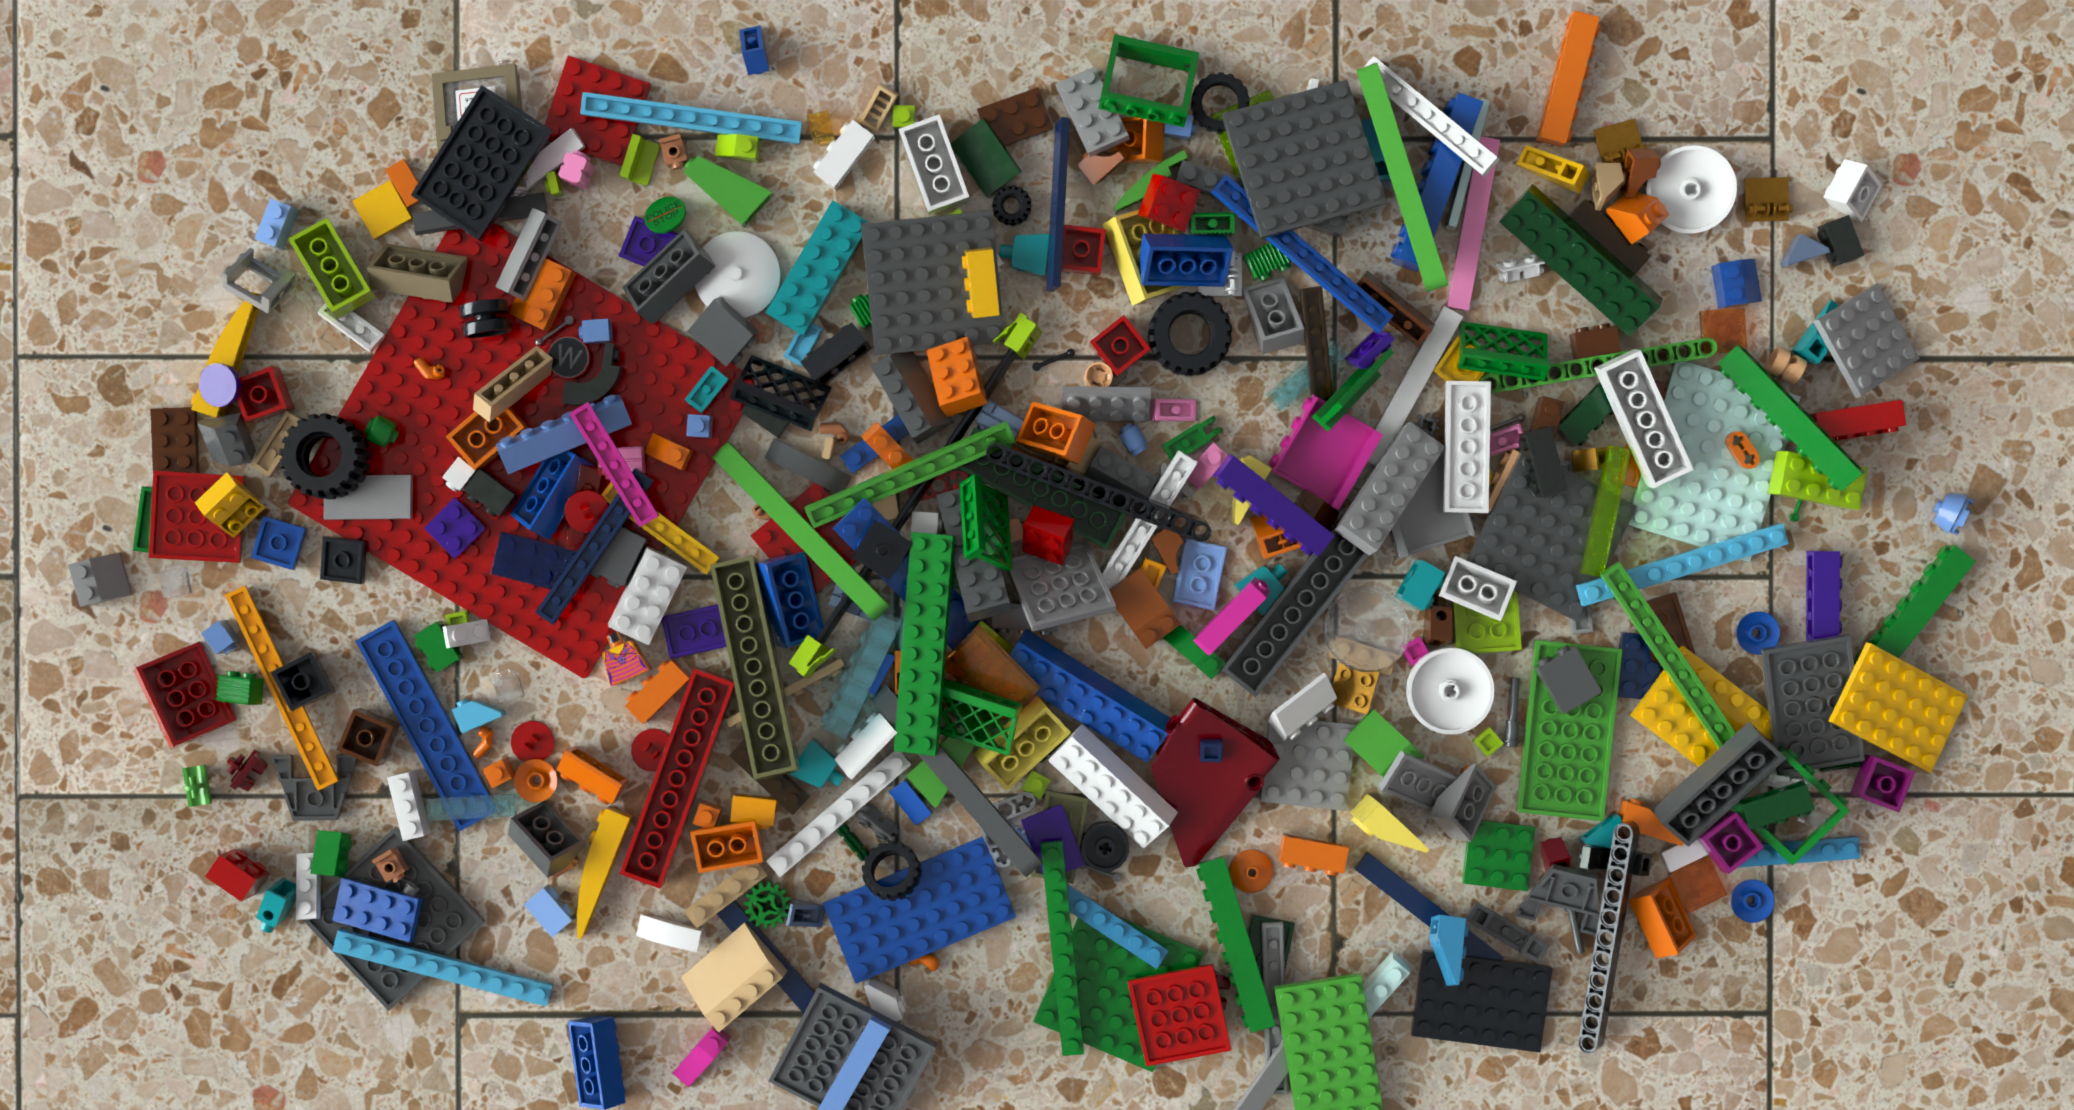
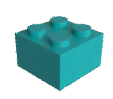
[1394,559,1445,611]

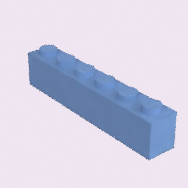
[495,395,632,474]

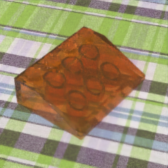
[945,625,1041,723]

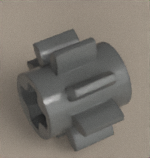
[1412,413,1440,437]

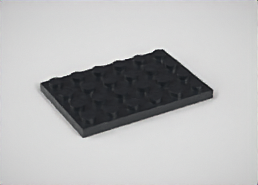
[411,85,553,242]
[1411,950,1553,1053]

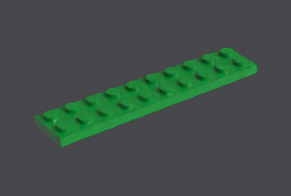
[894,532,956,756]

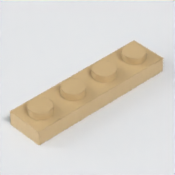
[684,863,767,929]

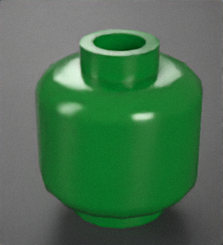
[364,415,399,447]

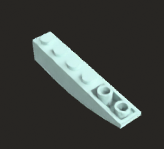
[1363,951,1410,1019]

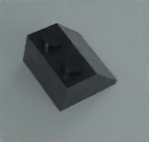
[271,652,336,711]

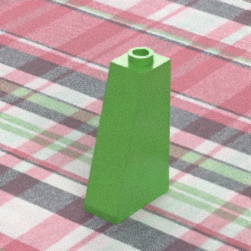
[684,156,773,227]
[906,725,975,808]

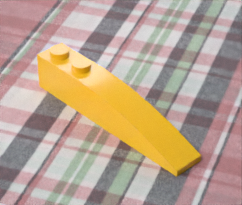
[191,292,261,418]
[577,806,634,939]

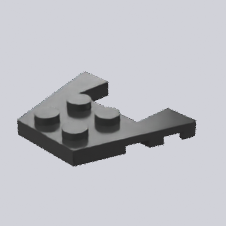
[271,754,358,821]
[1516,864,1599,936]

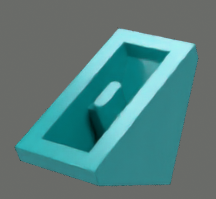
[1579,813,1622,848]

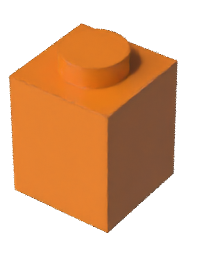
[482,757,516,788]
[692,800,723,828]

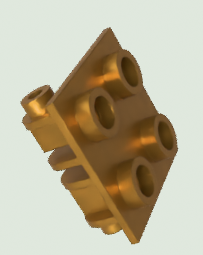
[1593,119,1648,167]
[1744,177,1793,222]
[1332,661,1380,715]

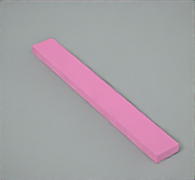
[1446,136,1500,311]

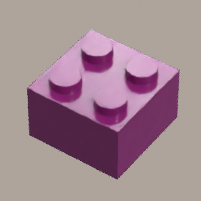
[1850,754,1915,813]
[1697,811,1764,874]

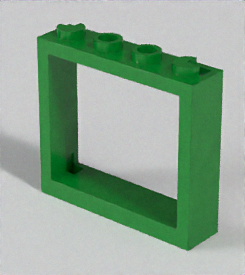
[1098,34,1199,127]
[1731,746,1850,866]

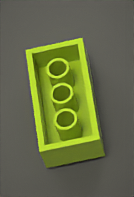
[288,218,376,319]
[1768,451,1868,510]

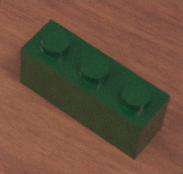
[1557,382,1614,447]
[1739,780,1815,831]

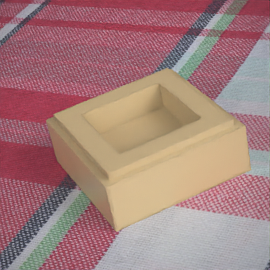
[822,437,836,460]

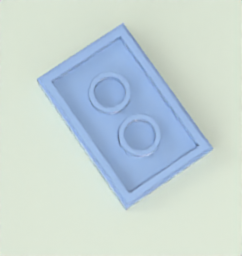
[1172,538,1228,611]

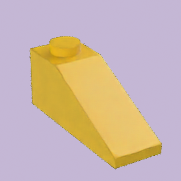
[1516,145,1589,194]

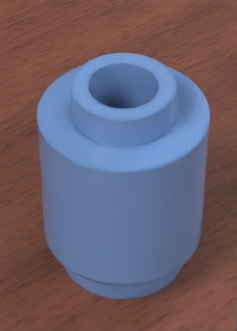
[1118,423,1148,456]

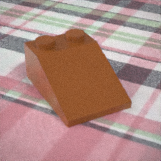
[1109,567,1181,649]

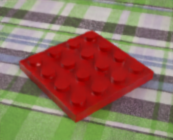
[544,55,652,166]
[148,471,246,563]
[751,483,856,594]
[1128,964,1232,1066]

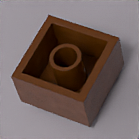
[337,708,401,767]

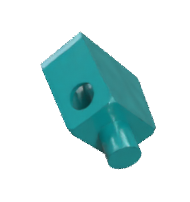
[999,234,1049,278]
[1233,563,1288,615]
[789,738,845,788]
[256,878,296,933]

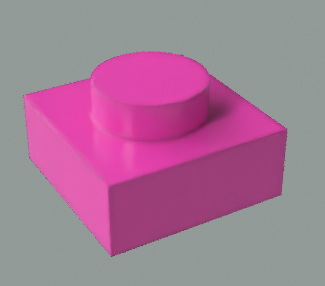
[1400,636,1429,666]

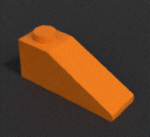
[1618,798,1684,846]

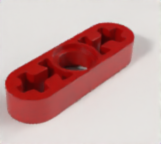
[908,470,969,501]

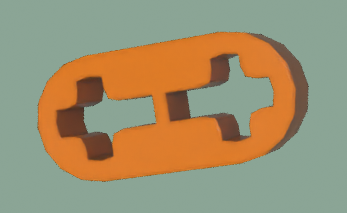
[1725,431,1760,469]

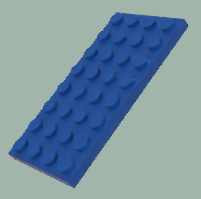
[823,836,1016,984]

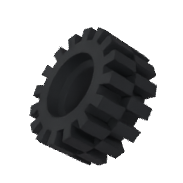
[992,185,1031,226]

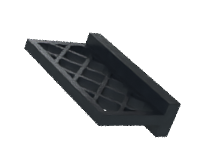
[730,355,832,432]

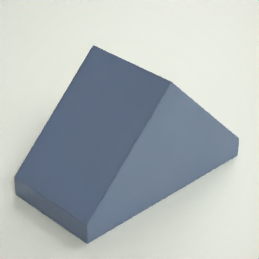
[1780,234,1830,268]
[786,899,825,927]

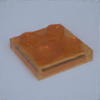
[1699,308,1747,354]
[1668,855,1727,914]

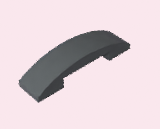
[765,438,852,493]
[1466,901,1550,964]

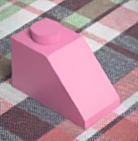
[1187,443,1228,490]

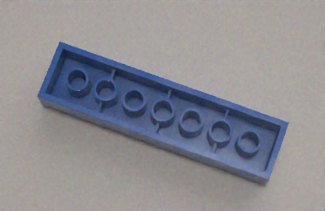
[1390,93,1484,272]
[999,629,1170,763]

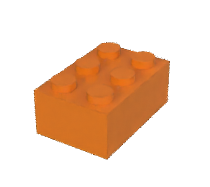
[926,337,988,417]
[1016,401,1096,465]
[445,406,529,470]

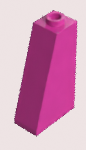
[1193,577,1271,656]

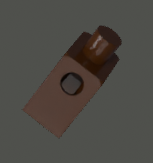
[1423,594,1453,646]

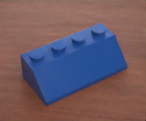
[1139,234,1234,287]
[510,449,595,540]
[756,552,823,648]
[568,1016,626,1110]

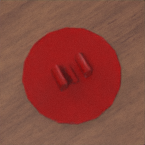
[564,490,608,533]
[511,720,554,762]
[631,729,669,772]

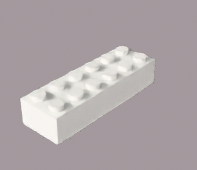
[1594,349,1693,488]
[1048,724,1178,849]

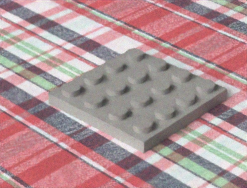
[1813,283,1920,398]
[1007,540,1116,632]
[1260,715,1356,811]

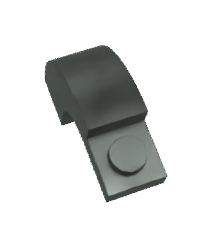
[562,343,624,406]
[1579,844,1652,876]

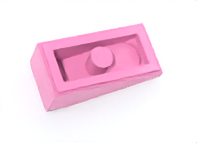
[1150,399,1196,421]
[1490,423,1524,457]

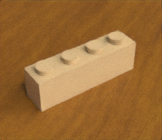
[473,346,553,423]

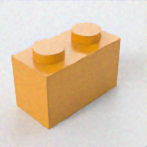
[730,793,778,829]

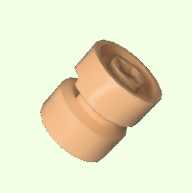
[1765,346,1807,385]
[1084,362,1113,387]

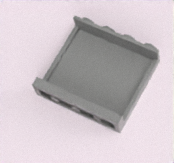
[1389,453,1477,558]

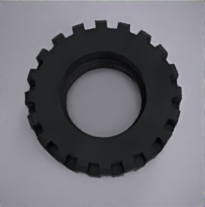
[1148,291,1233,377]
[279,413,371,500]

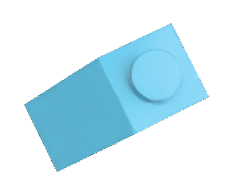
[452,698,507,733]

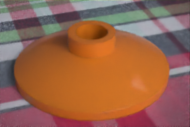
[514,759,558,803]
[1229,850,1273,893]

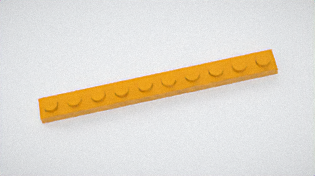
[225,586,340,791]

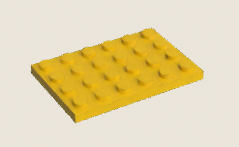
[1828,642,1968,773]
[1630,646,1772,767]

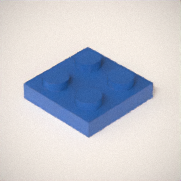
[250,516,308,570]

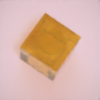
[806,110,835,146]

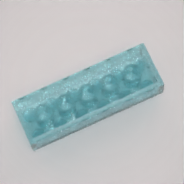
[821,610,904,739]

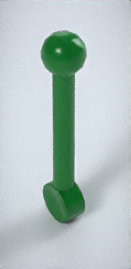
[1789,500,1802,522]

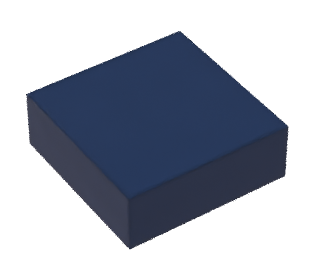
[1200,739,1223,762]

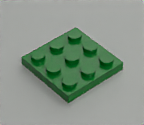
[1462,820,1536,891]

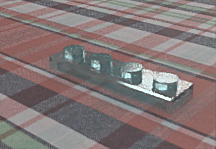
[1265,338,1346,411]
[426,793,517,821]

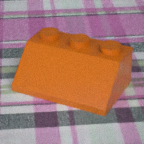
[509,259,577,332]
[557,746,629,805]
[690,820,765,873]
[1629,877,1697,959]

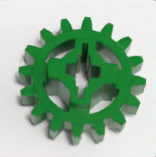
[744,880,791,929]

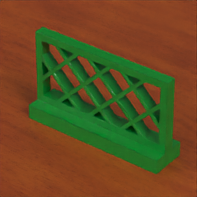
[1458,321,1550,381]
[1312,348,1394,432]
[959,474,1013,572]
[940,679,1023,756]

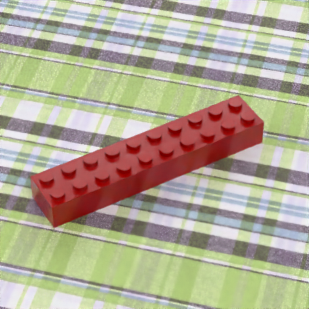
[619,667,735,889]

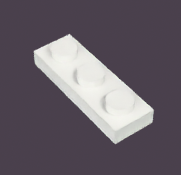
[318,303,385,353]
[296,853,321,920]

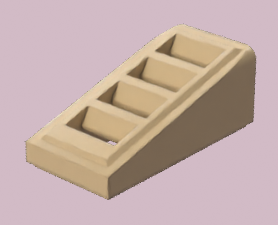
[858,83,900,133]

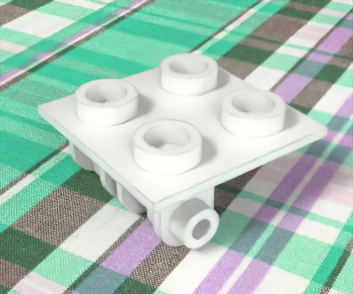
[1198,251,1242,296]

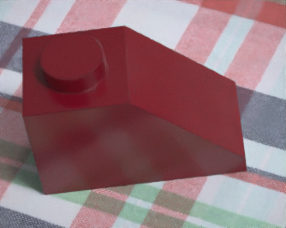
[1541,837,1571,872]

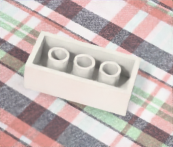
[898,114,970,215]
[608,545,687,645]

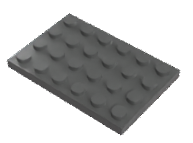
[1761,634,1865,775]

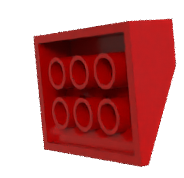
[134,641,237,750]

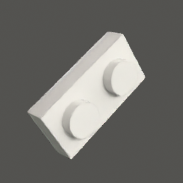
[443,619,491,648]

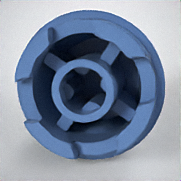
[1933,493,1975,535]

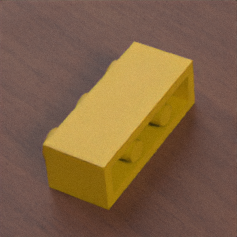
[962,247,1000,318]

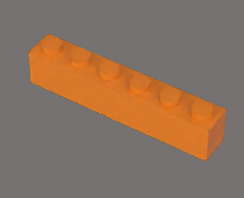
[1536,10,1601,147]

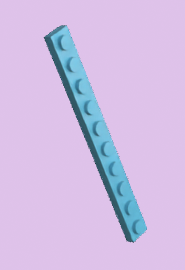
[580,92,802,145]
[1576,523,1789,606]
[332,928,553,1007]

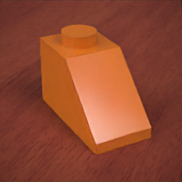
[645,433,693,471]

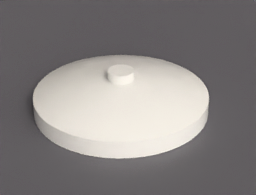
[1646,145,1737,234]
[695,231,781,318]
[1406,647,1494,734]

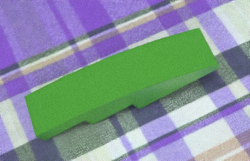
[1113,150,1188,213]

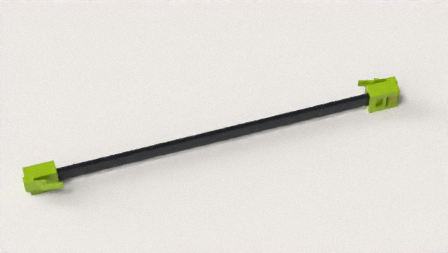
[789,312,1043,679]

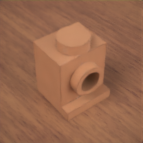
[659,134,689,170]
[372,847,410,883]

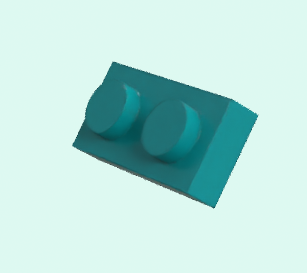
[685,366,730,414]

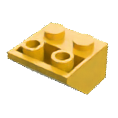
[195,472,266,538]

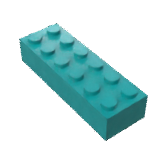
[765,200,869,337]

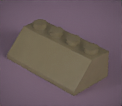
[367,244,468,303]

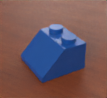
[1711,259,1762,309]

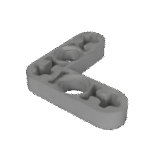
[978,791,1036,868]

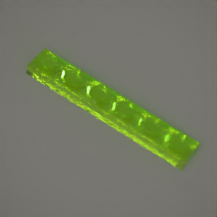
[1580,445,1631,577]

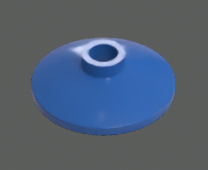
[1736,611,1780,655]
[1730,879,1774,923]

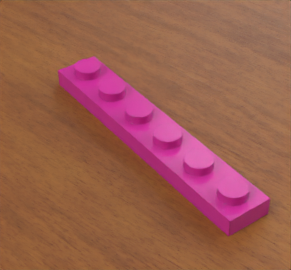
[569,402,659,527]

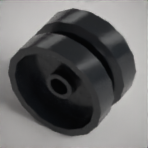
[458,299,512,338]
[1081,821,1129,872]

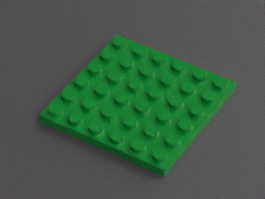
[1033,915,1204,1072]

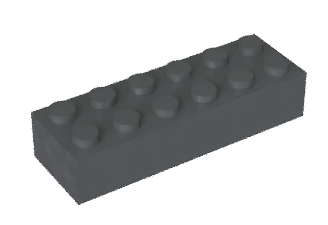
[936,488,1012,622]
[1652,722,1786,847]

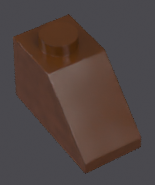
[1294,489,1340,531]

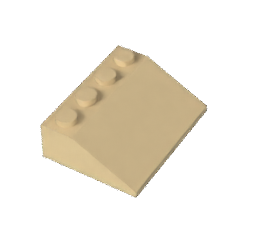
[681,922,788,1032]

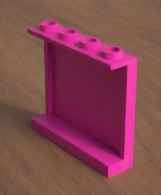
[1268,394,1383,510]

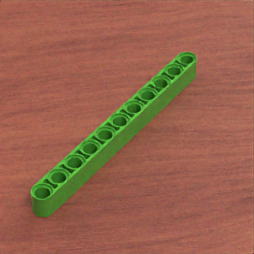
[1356,63,1448,292]
[1479,338,1717,394]
[712,441,890,622]

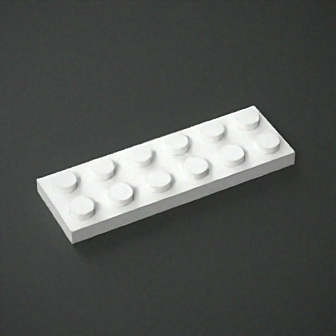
[1443,381,1491,513]

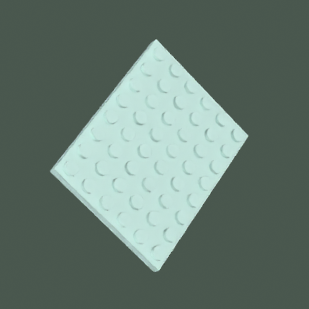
[1628,362,1801,562]

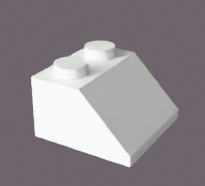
[1824,159,1882,223]
[864,977,907,1022]

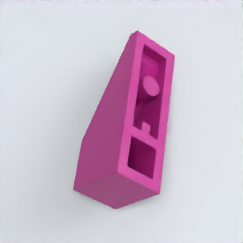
[672,1026,731,1087]

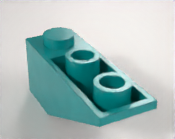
[1791,299,1839,364]

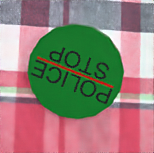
[644,197,686,234]

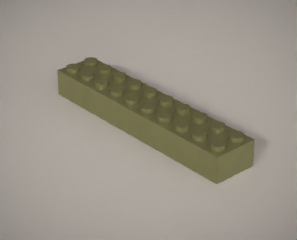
[710,555,801,780]

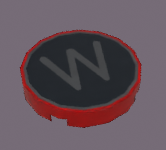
[547,336,591,379]

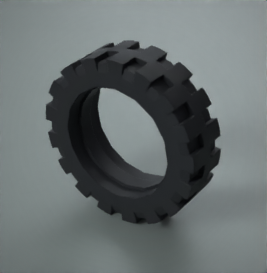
[1191,72,1250,134]
[862,841,922,901]

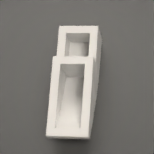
[636,914,704,952]

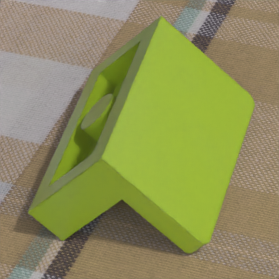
[620,134,660,186]

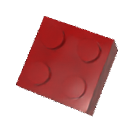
[1138,174,1200,232]
[1062,225,1106,276]
[1089,315,1151,378]
[237,366,295,423]
[1022,505,1074,565]
[205,849,271,902]

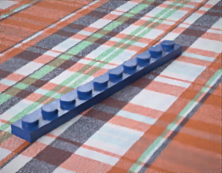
[1211,174,1394,333]

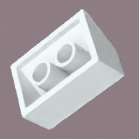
[1439,556,1517,621]
[1268,673,1337,741]
[834,712,897,780]

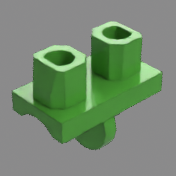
[182,765,212,807]

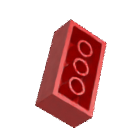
[1809,400,1906,441]

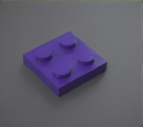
[1344,330,1394,369]
[424,497,487,559]

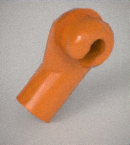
[414,357,445,380]
[472,726,494,759]
[909,953,939,971]

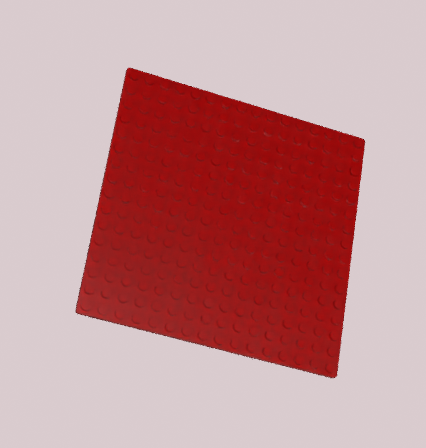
[288,224,761,678]

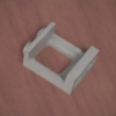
[222,247,296,314]

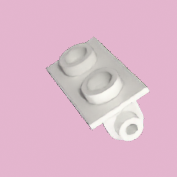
[1496,254,1545,283]
[1762,769,1812,788]

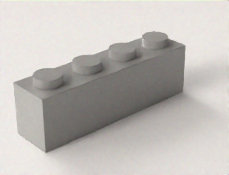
[495,208,563,301]

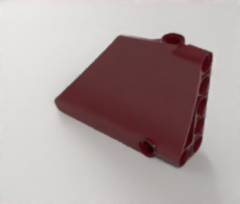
[1151,697,1280,867]

